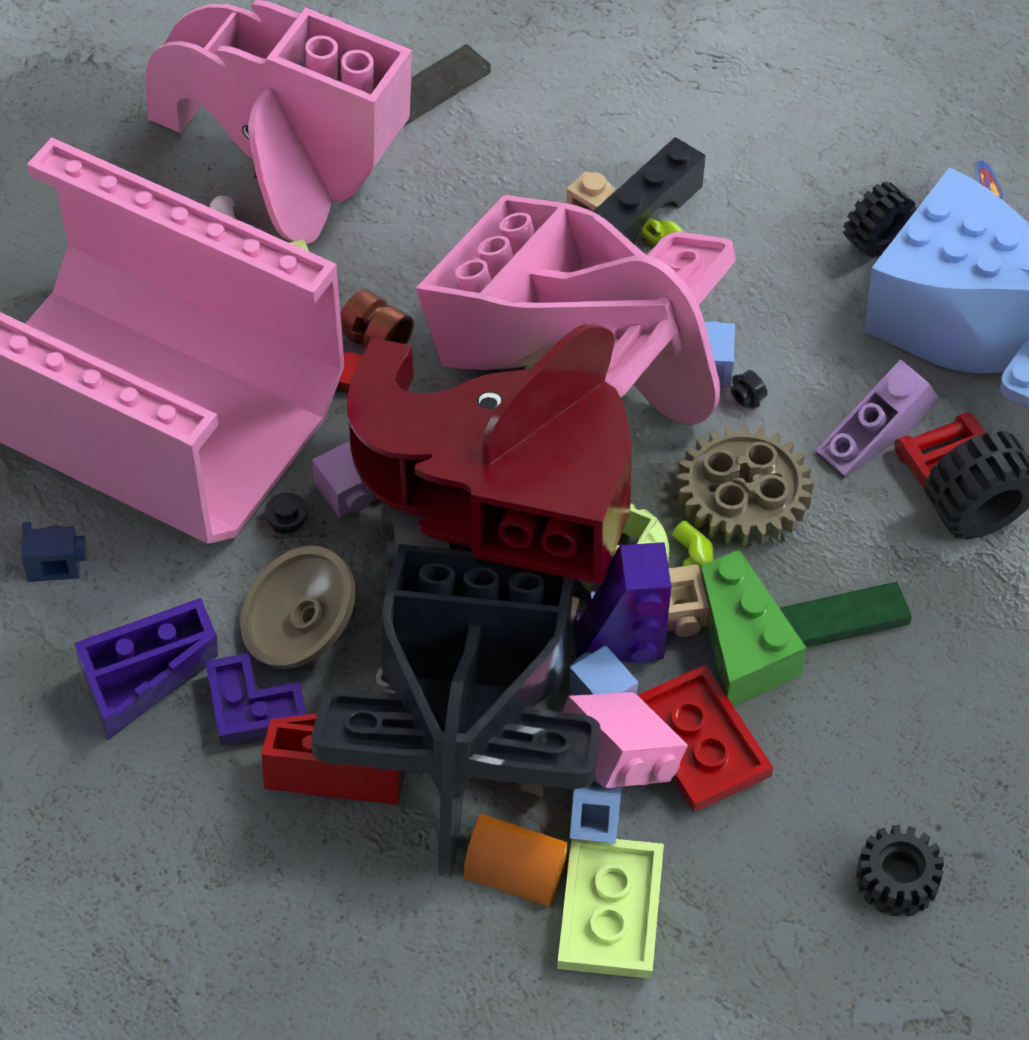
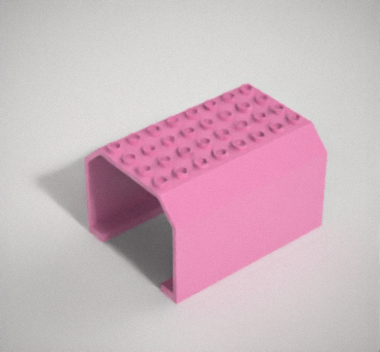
[0,137,344,544]

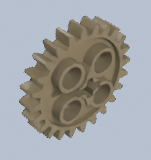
[676,424,814,546]

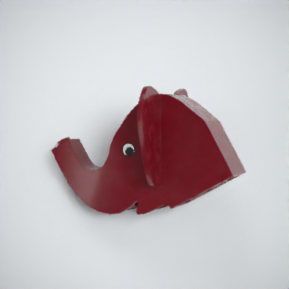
[347,324,632,585]

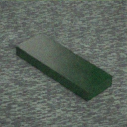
[780,581,912,648]

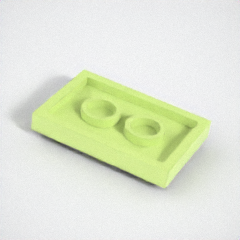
[557,839,664,979]

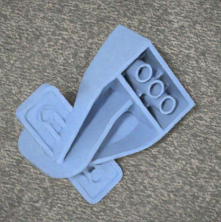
[864,168,1029,409]

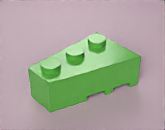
[701,550,806,706]

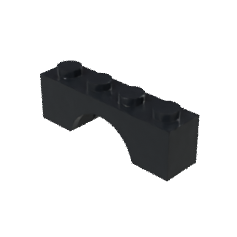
[593,137,706,244]

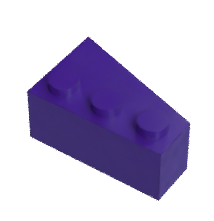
[572,542,672,663]
[74,598,218,740]

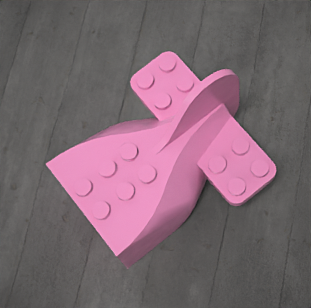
[416,195,736,425]

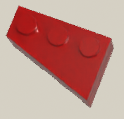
[261,713,405,805]

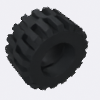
[924,431,1029,540]

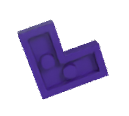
[205,653,307,745]

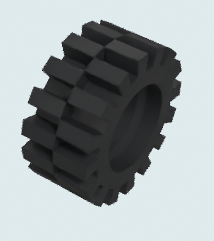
[843,181,916,258]
[856,825,944,917]

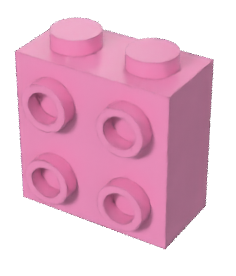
[561,692,688,788]

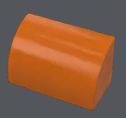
[463,813,567,907]

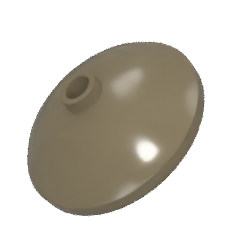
[240,546,355,669]

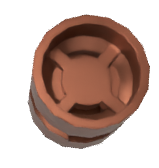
[340,289,414,349]

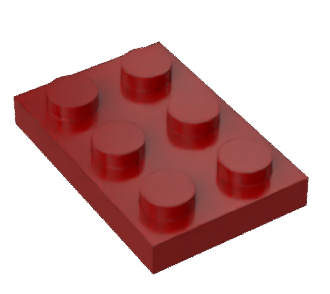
[638,664,774,813]

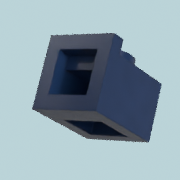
[21,522,87,582]

